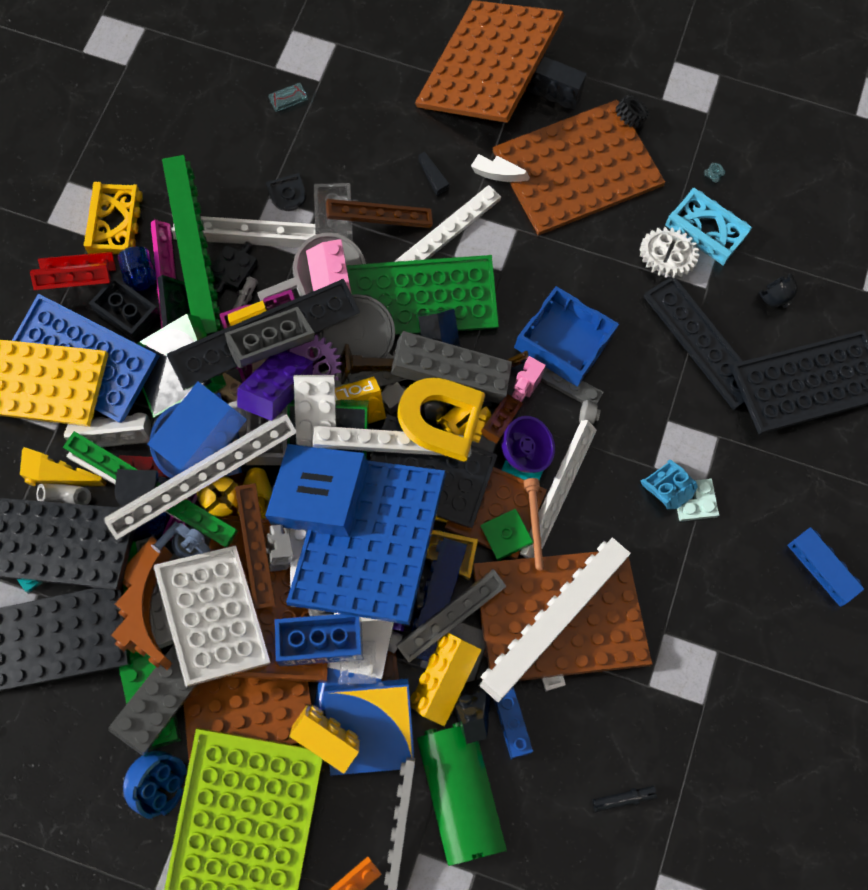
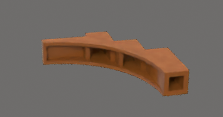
[111,537,173,670]

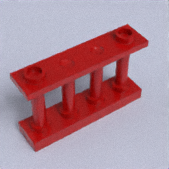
[30,252,116,290]

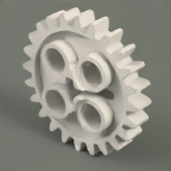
[640,227,699,278]

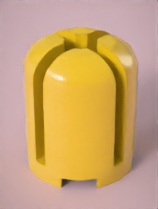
[437,406,491,436]
[197,475,238,517]

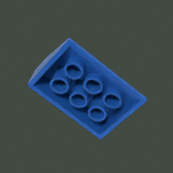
[147,381,247,472]

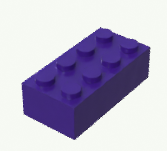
[237,351,313,421]

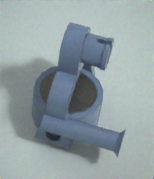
[151,521,211,558]

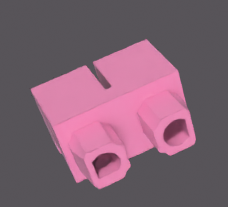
[512,356,546,402]

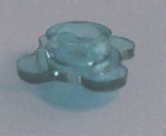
[704,163,725,182]

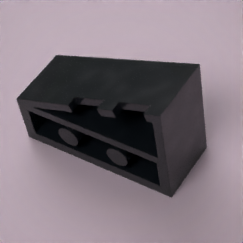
[453,678,492,744]

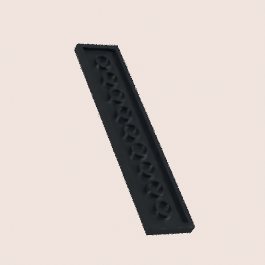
[167,278,360,391]

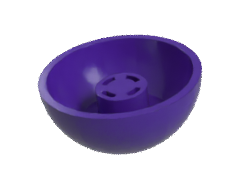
[502,416,555,473]

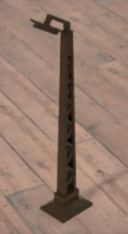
[340,344,529,384]

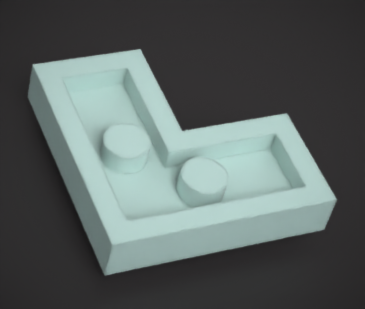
[677,479,719,522]

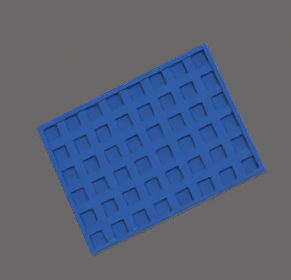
[286,461,446,625]

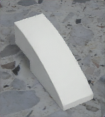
[471,154,530,182]

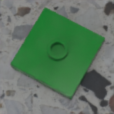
[480,508,533,561]

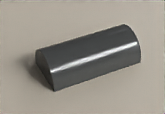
[225,307,315,368]

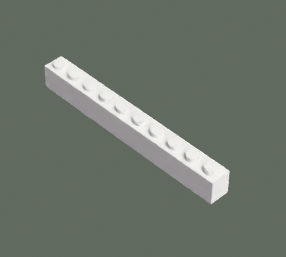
[104,413,297,540]
[480,538,631,703]

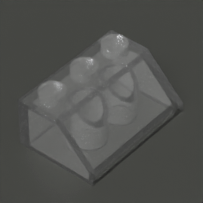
[314,183,353,242]

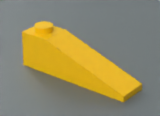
[20,447,106,486]

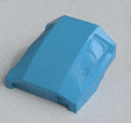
[641,460,698,509]

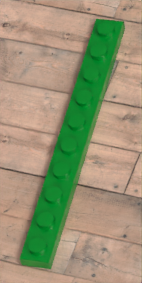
[63,431,238,548]

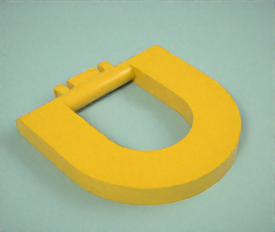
[397,378,487,461]

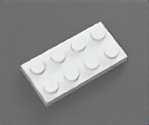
[294,375,337,450]

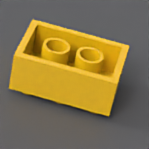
[290,705,360,773]

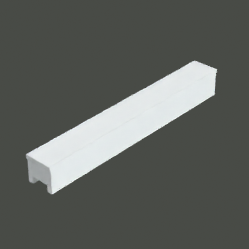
[171,216,319,248]

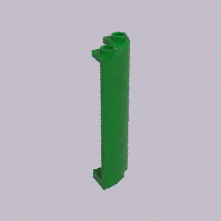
[417,723,507,866]

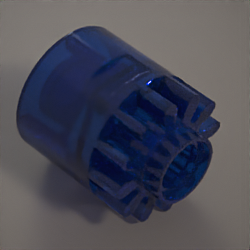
[118,246,156,291]

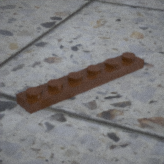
[326,199,433,228]
[235,483,276,609]

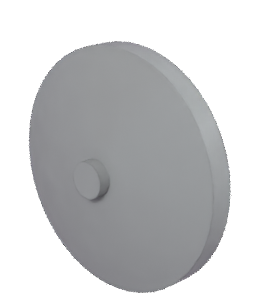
[293,233,366,294]

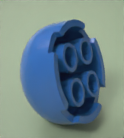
[123,751,187,819]

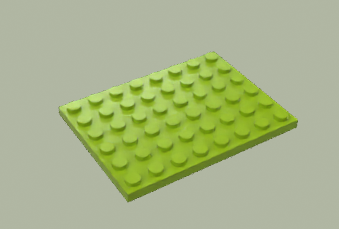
[164,728,322,890]

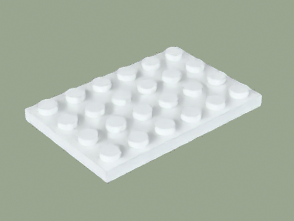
[154,546,270,687]

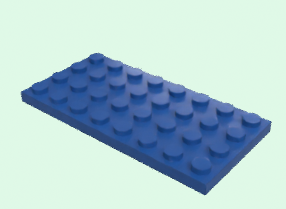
[12,294,160,423]

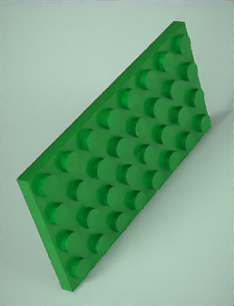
[347,255,499,336]

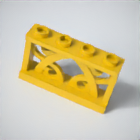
[84,182,143,256]

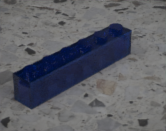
[412,537,468,661]

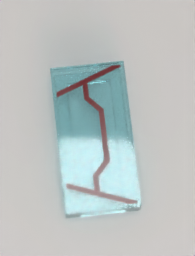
[268,83,307,112]

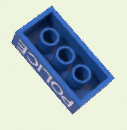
[275,614,364,666]

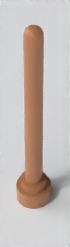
[524,478,543,571]

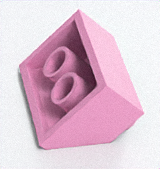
[306,239,352,294]

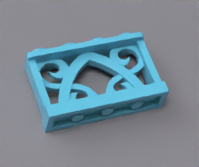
[665,188,752,266]

